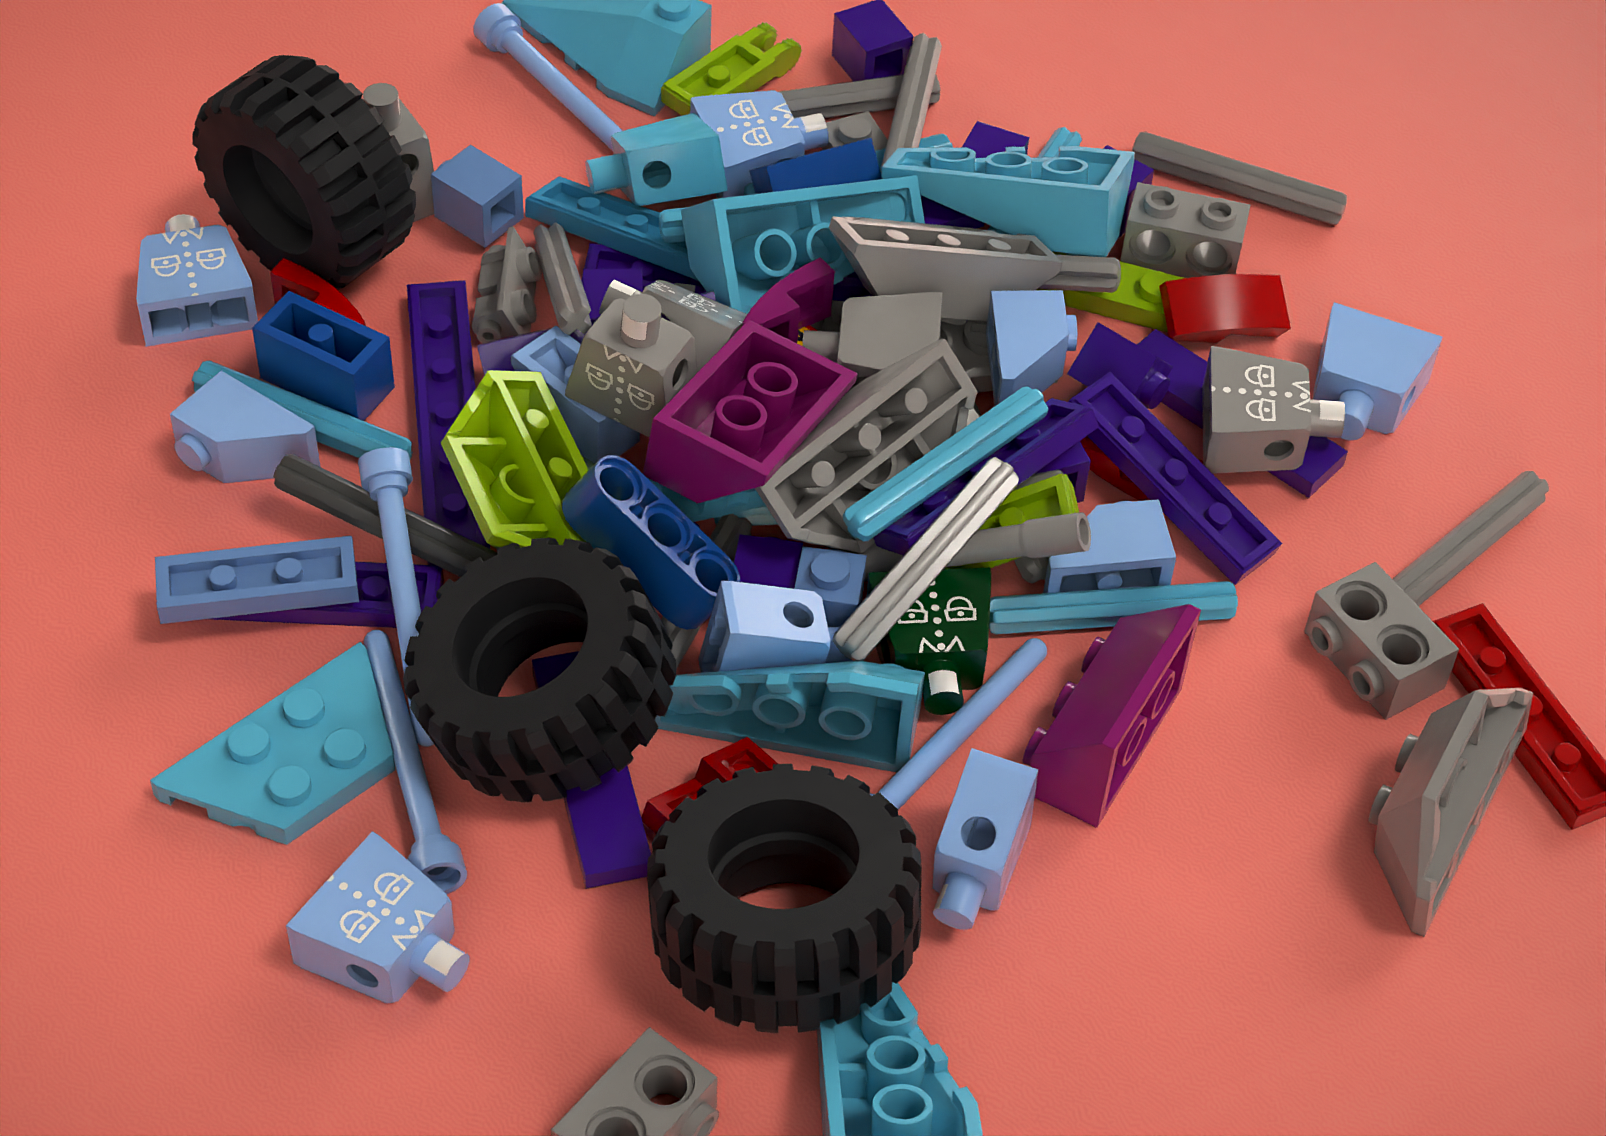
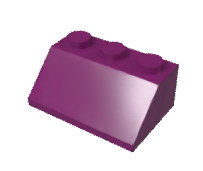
[643,320,858,503]
[1023,604,1201,828]

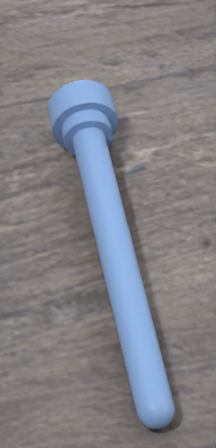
[473,3,648,167]
[358,447,434,747]
[363,630,467,894]
[870,638,1047,810]

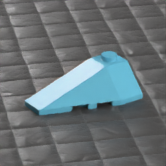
[501,0,712,117]
[881,146,1135,257]
[681,175,925,314]
[655,661,925,772]
[817,982,983,1136]

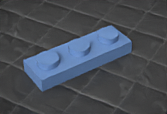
[155,536,359,624]

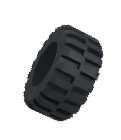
[193,55,416,290]
[403,537,676,802]
[647,764,921,1033]

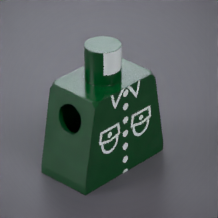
[866,567,992,715]

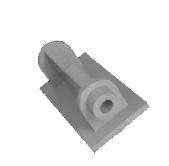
[472,226,542,343]

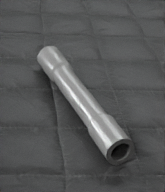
[844,512,1091,582]

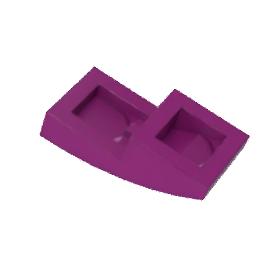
[742,257,835,343]

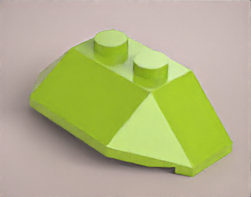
[441,370,588,549]

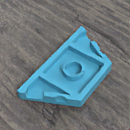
[150,642,395,845]

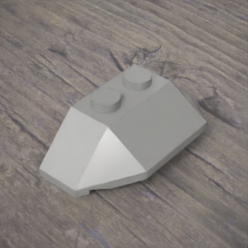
[829,217,1063,325]
[755,339,978,554]
[1369,688,1533,937]

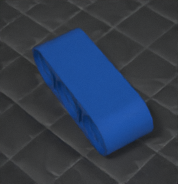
[562,455,740,630]

